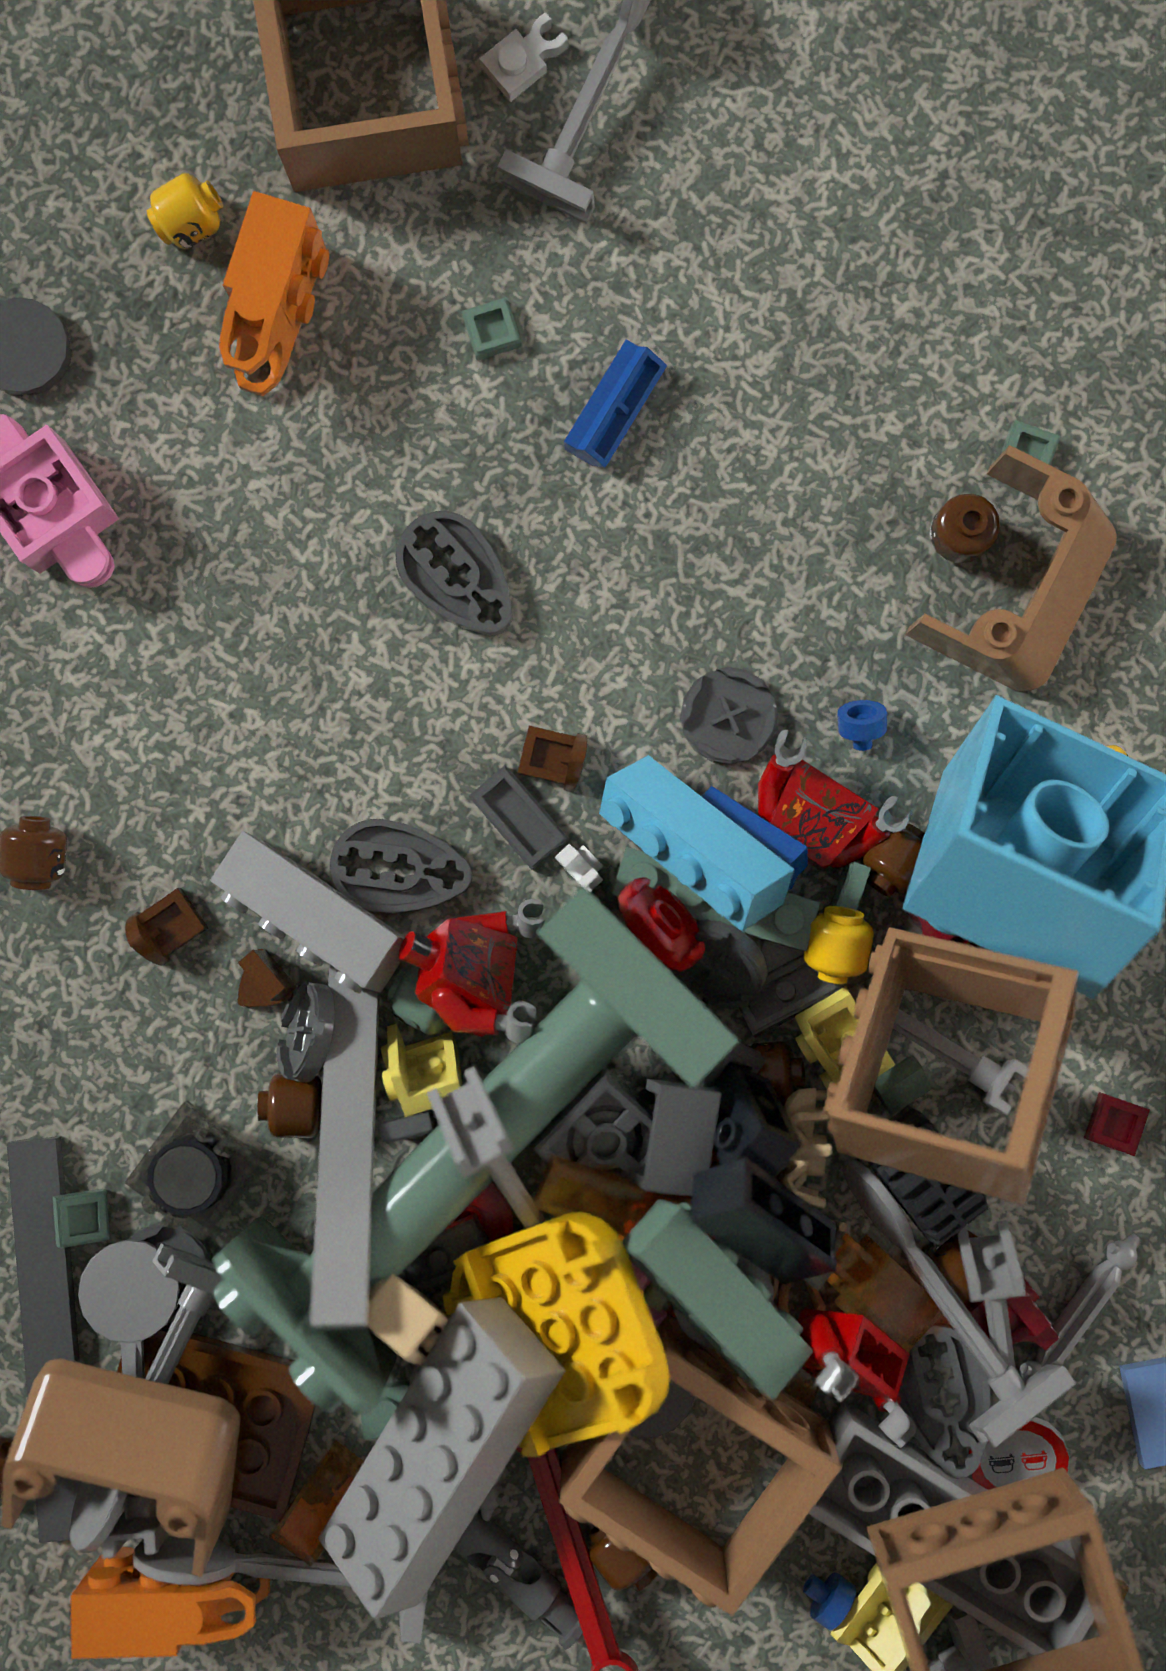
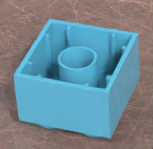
[903,695,1166,999]

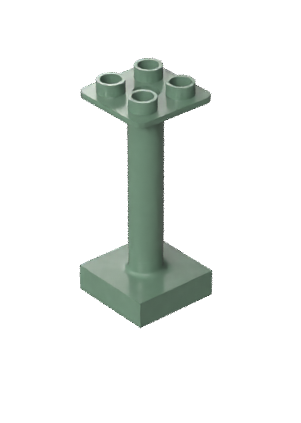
[213,886,739,1416]

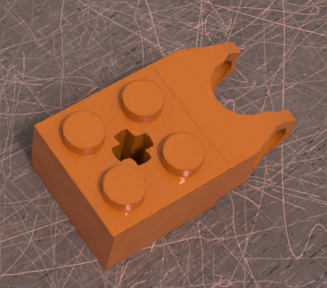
[219,191,329,396]
[71,1547,270,1659]

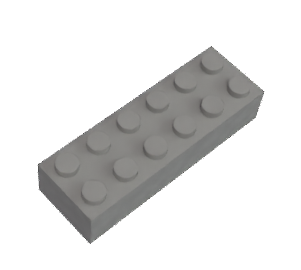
[318,1297,565,1620]
[808,1400,1094,1655]

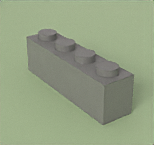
[209,831,405,994]

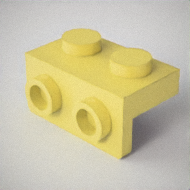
[795,986,896,1090]
[381,1024,463,1117]
[831,1563,953,1671]

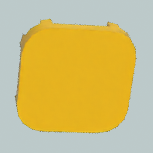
[443,1212,670,1456]

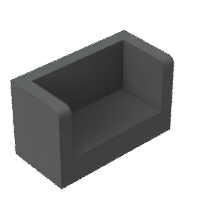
[631,1079,721,1196]

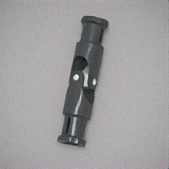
[454,1509,583,1650]

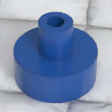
[837,700,887,751]
[802,1572,856,1631]

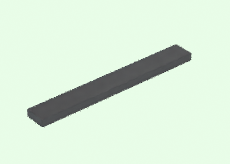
[7,1136,82,1543]

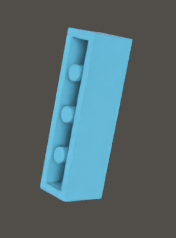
[599,755,794,931]

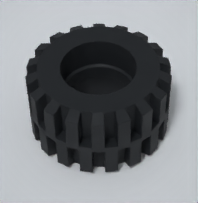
[867,1105,989,1246]

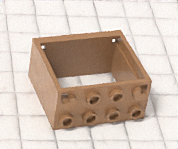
[253,0,469,192]
[823,927,1078,1206]
[559,1314,841,1616]
[866,1468,1144,1671]

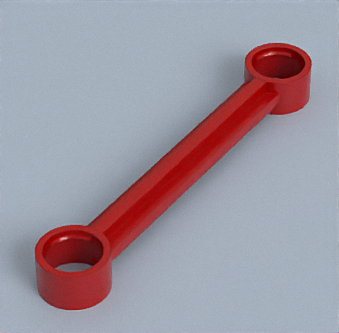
[516,1446,639,1671]

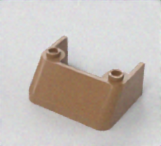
[905,445,1116,692]
[2,1359,240,1577]

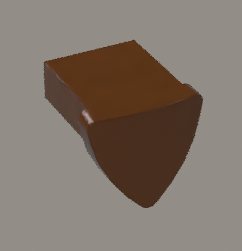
[517,725,587,792]
[125,888,208,966]
[238,949,297,1007]

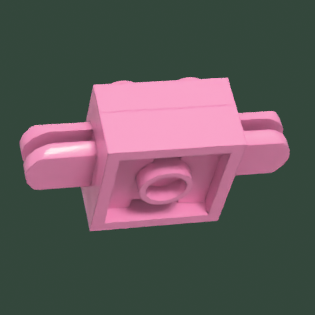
[0,414,119,588]

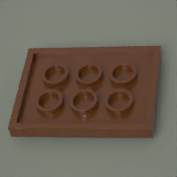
[117,1325,316,1522]

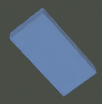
[1119,1357,1166,1469]

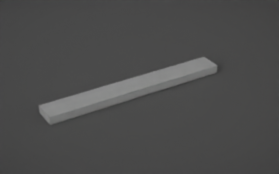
[310,964,380,1330]

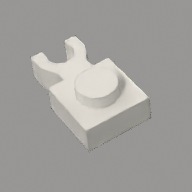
[479,12,569,102]
[555,844,603,893]

